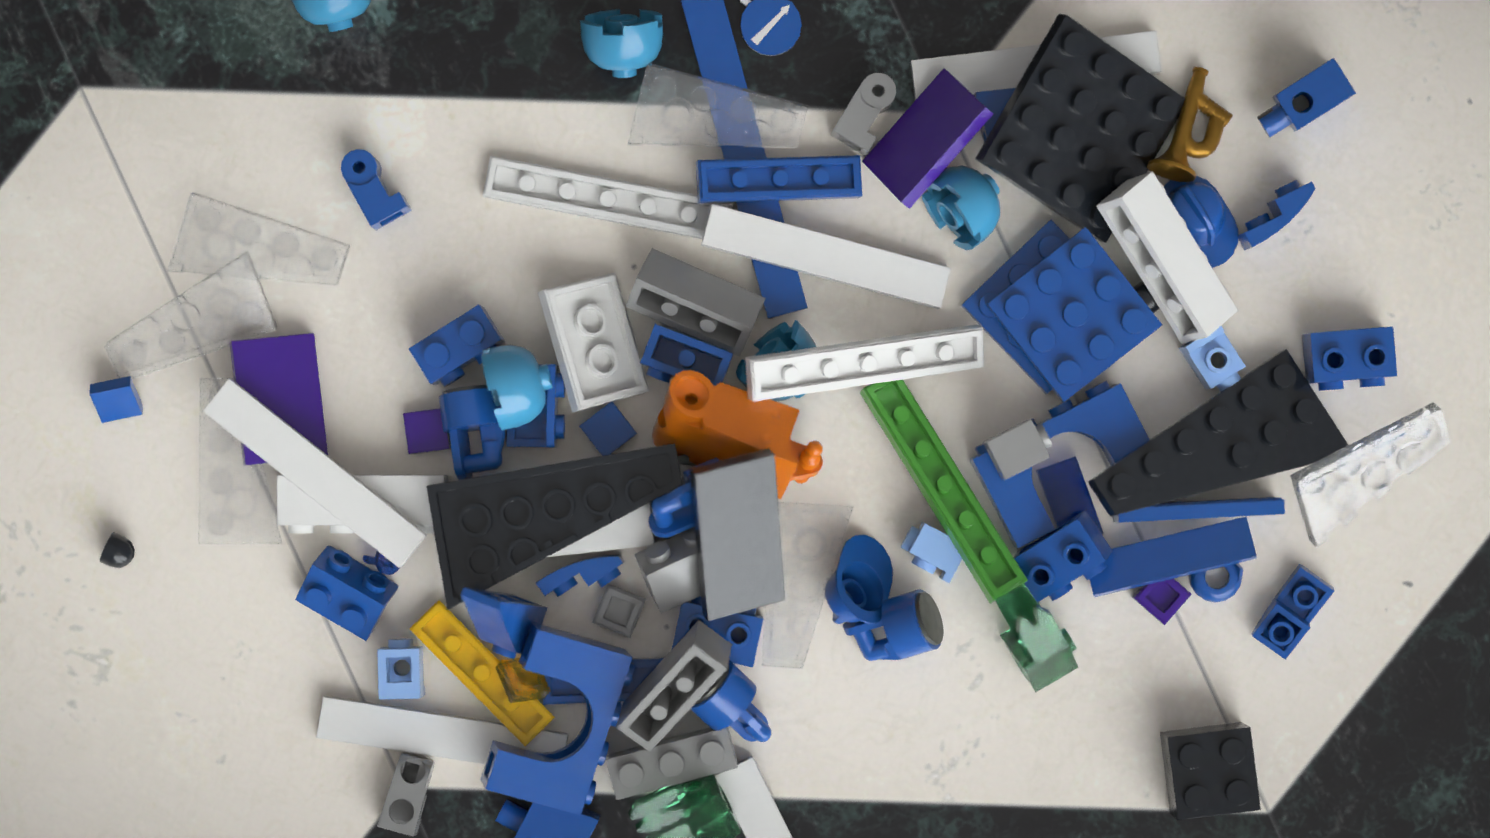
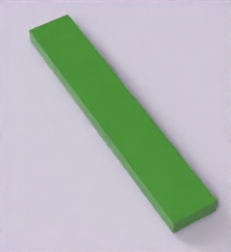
[860,379,1028,603]

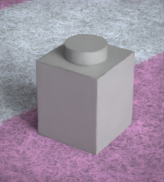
[983,419,1052,480]

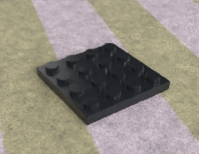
[975,14,1185,243]

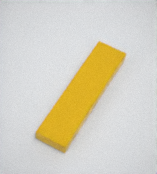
[409,600,555,747]

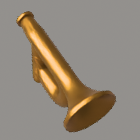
[1147,67,1233,182]

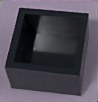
[1160,722,1261,820]

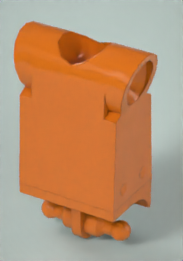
[652,370,823,499]

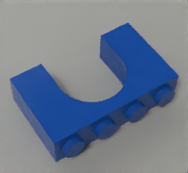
[969,380,1150,548]
[480,622,635,816]

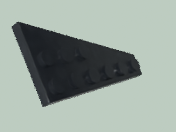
[1088,349,1353,517]
[426,444,683,610]

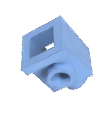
[1179,326,1246,392]
[901,522,962,583]
[377,638,425,700]

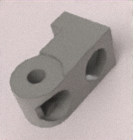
[831,73,896,157]
[377,753,434,836]

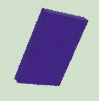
[862,68,993,209]
[229,333,328,466]

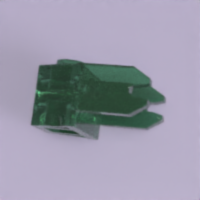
[995,584,1078,693]
[628,774,741,838]

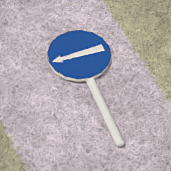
[739,0,802,56]

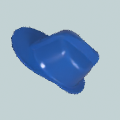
[1163,176,1239,268]
[825,535,893,624]

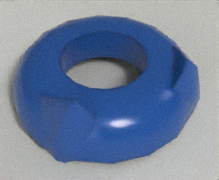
[1188,563,1243,603]

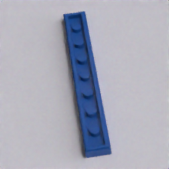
[681,0,808,319]

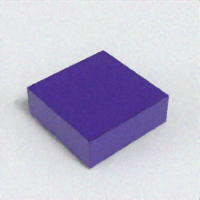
[403,409,451,454]
[1132,579,1192,625]

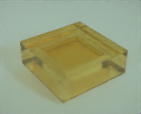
[495,658,550,703]

